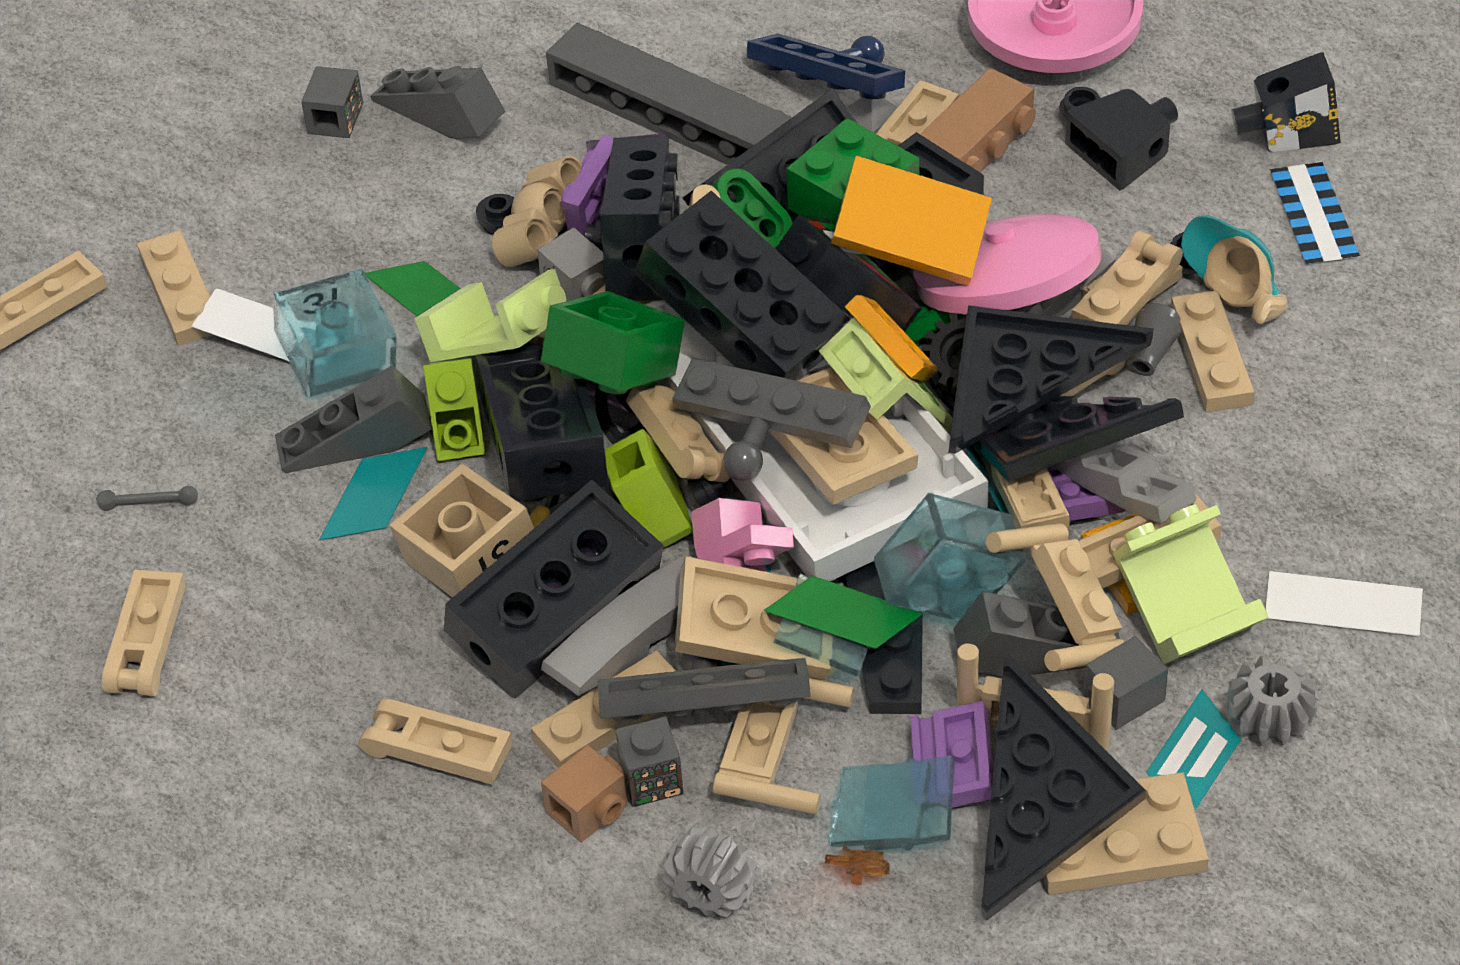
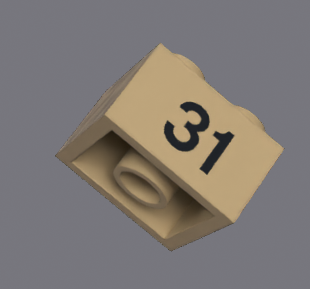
[389,463,534,597]

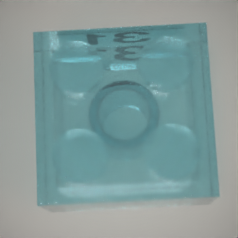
[273,268,397,398]
[874,493,1026,621]

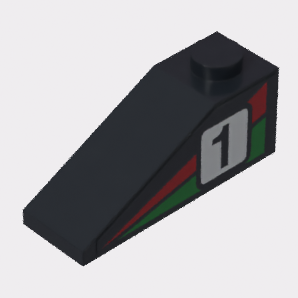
[775,215,922,332]

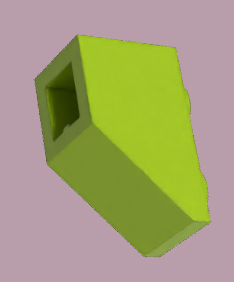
[423,357,485,461]
[605,429,693,548]

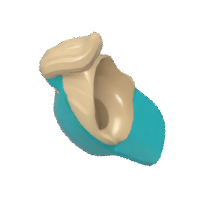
[1181,215,1288,324]

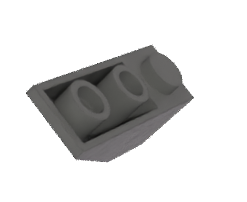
[370,66,506,138]
[275,365,432,473]
[954,591,1120,677]

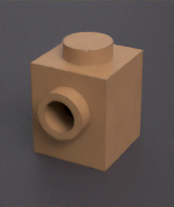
[541,745,627,843]

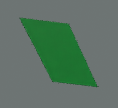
[362,261,461,316]
[763,576,924,649]

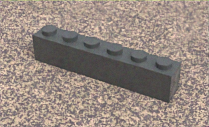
[546,22,792,165]

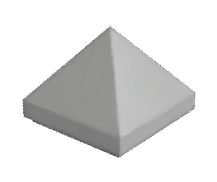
[847,97,897,134]

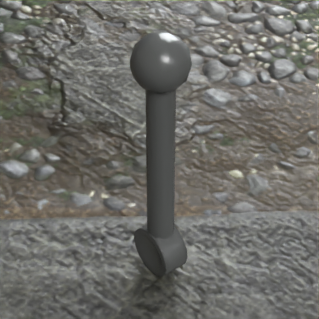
[96,485,198,511]

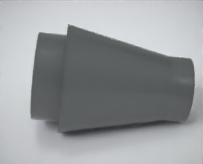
[1127,303,1181,376]

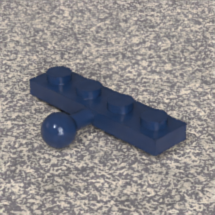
[747,33,905,99]

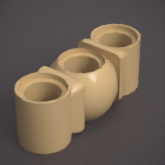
[492,155,582,268]

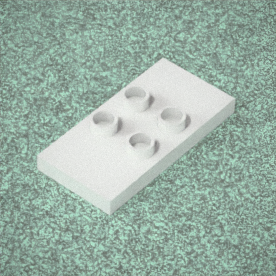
[646,300,988,581]

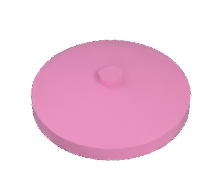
[968,0,1143,73]
[913,214,1102,314]

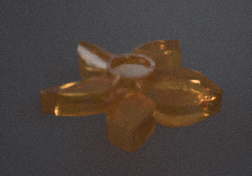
[825,846,890,885]

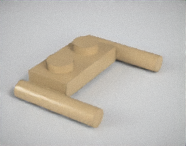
[985,523,1124,671]
[957,643,1114,751]
[713,678,855,815]

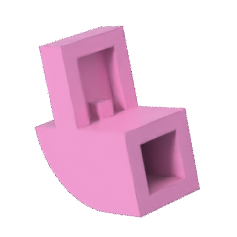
[692,498,794,572]

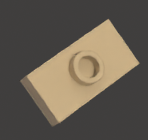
[991,464,1070,529]

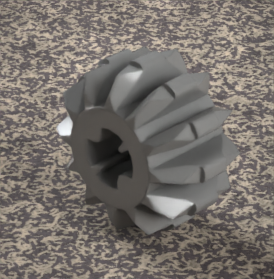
[1227,656,1318,745]
[662,827,758,917]

